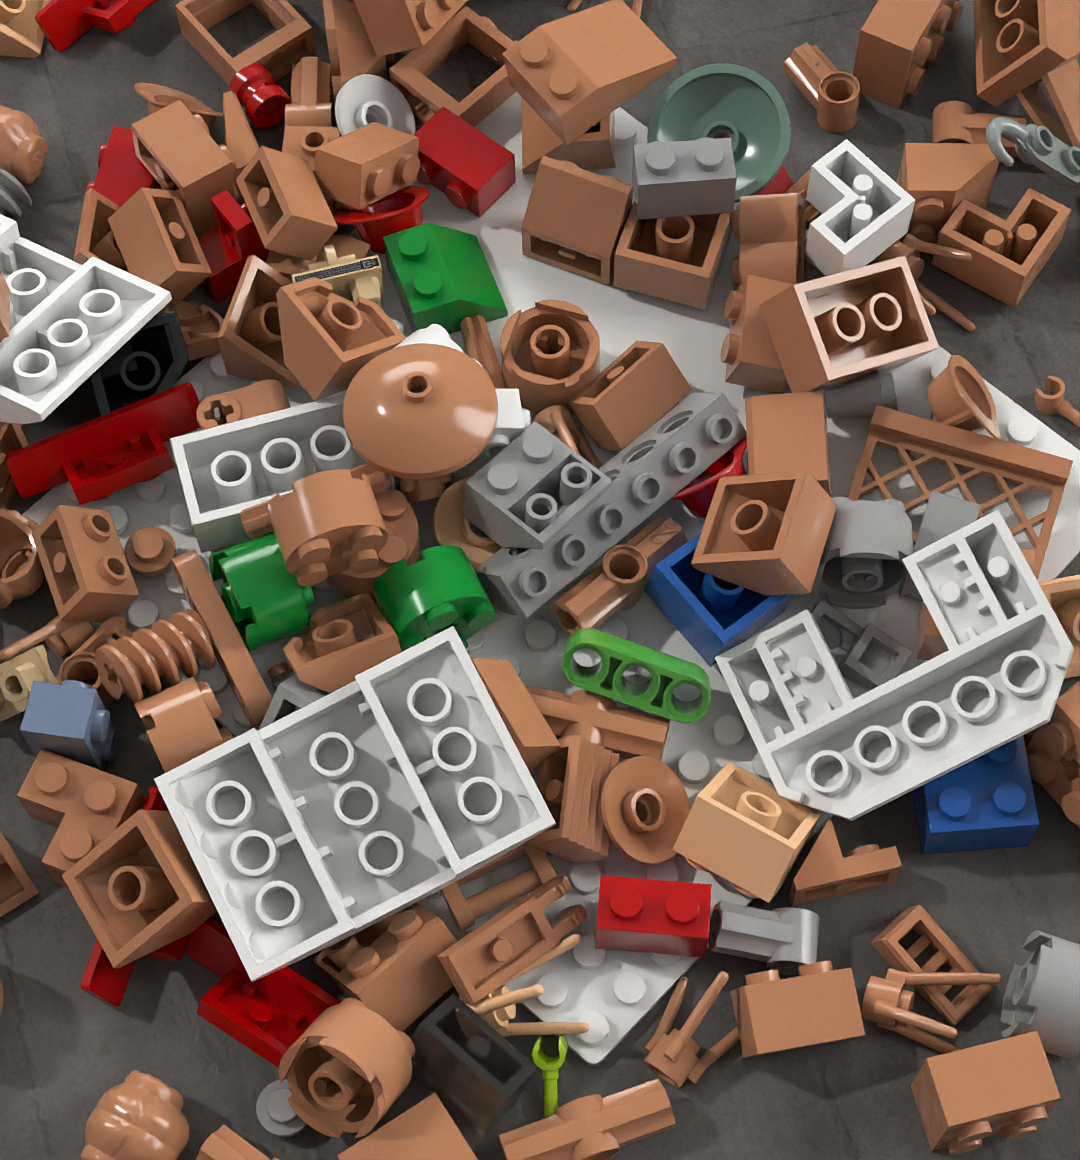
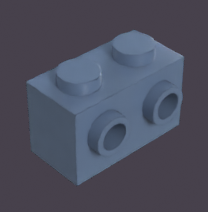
[20,680,120,772]

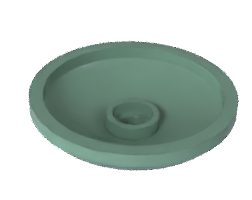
[647,63,791,203]

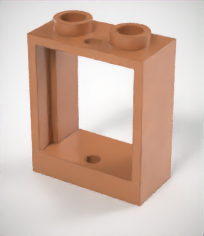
[175,0,316,86]
[389,6,518,127]

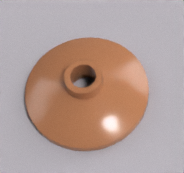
[601,756,690,864]

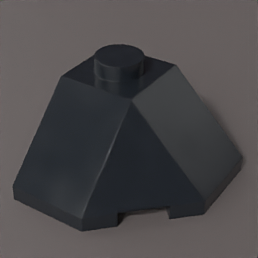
[90,311,189,416]

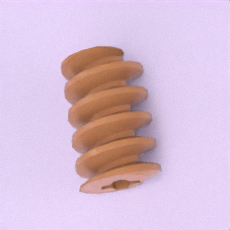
[95,609,216,703]

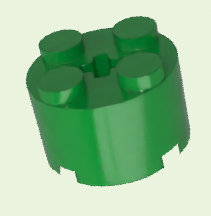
[209,533,314,652]
[373,545,497,652]

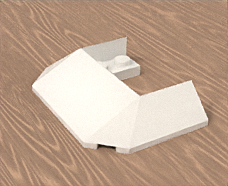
[715,509,1074,821]

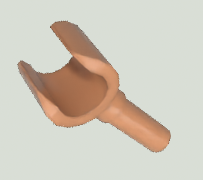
[1035,376,1080,428]

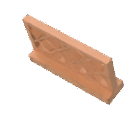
[848,405,1073,579]

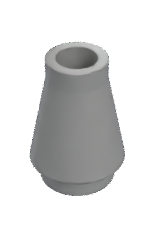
[824,370,898,419]

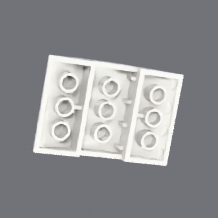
[0,214,172,424]
[154,626,556,981]

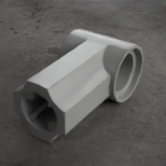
[708,901,820,976]

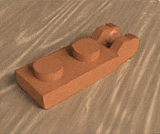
[437,875,588,1005]

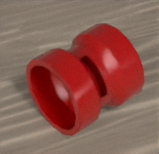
[229,63,291,129]

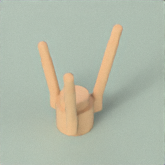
[459,934,589,1040]

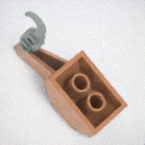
[973,0,1080,192]

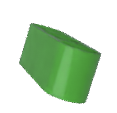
[562,628,711,724]

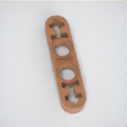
[170,549,272,727]

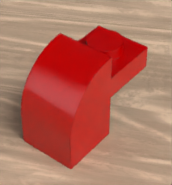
[197,189,270,304]

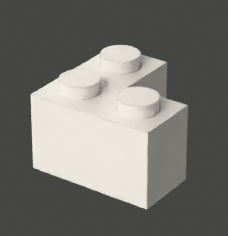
[805,139,915,276]

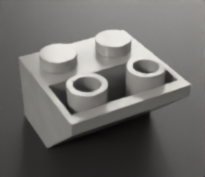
[464,421,613,549]

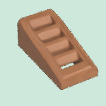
[223,90,259,197]
[871,904,993,1026]

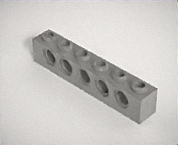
[475,393,746,618]

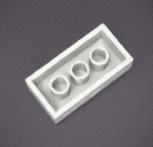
[170,393,395,553]

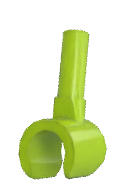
[532,1035,568,1117]

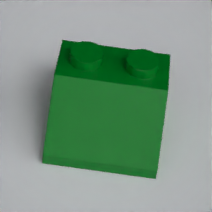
[383,223,508,334]

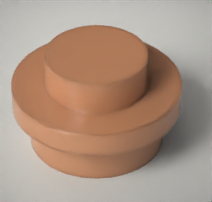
[124,527,177,576]

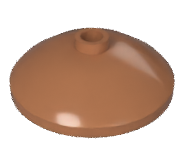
[343,343,498,479]

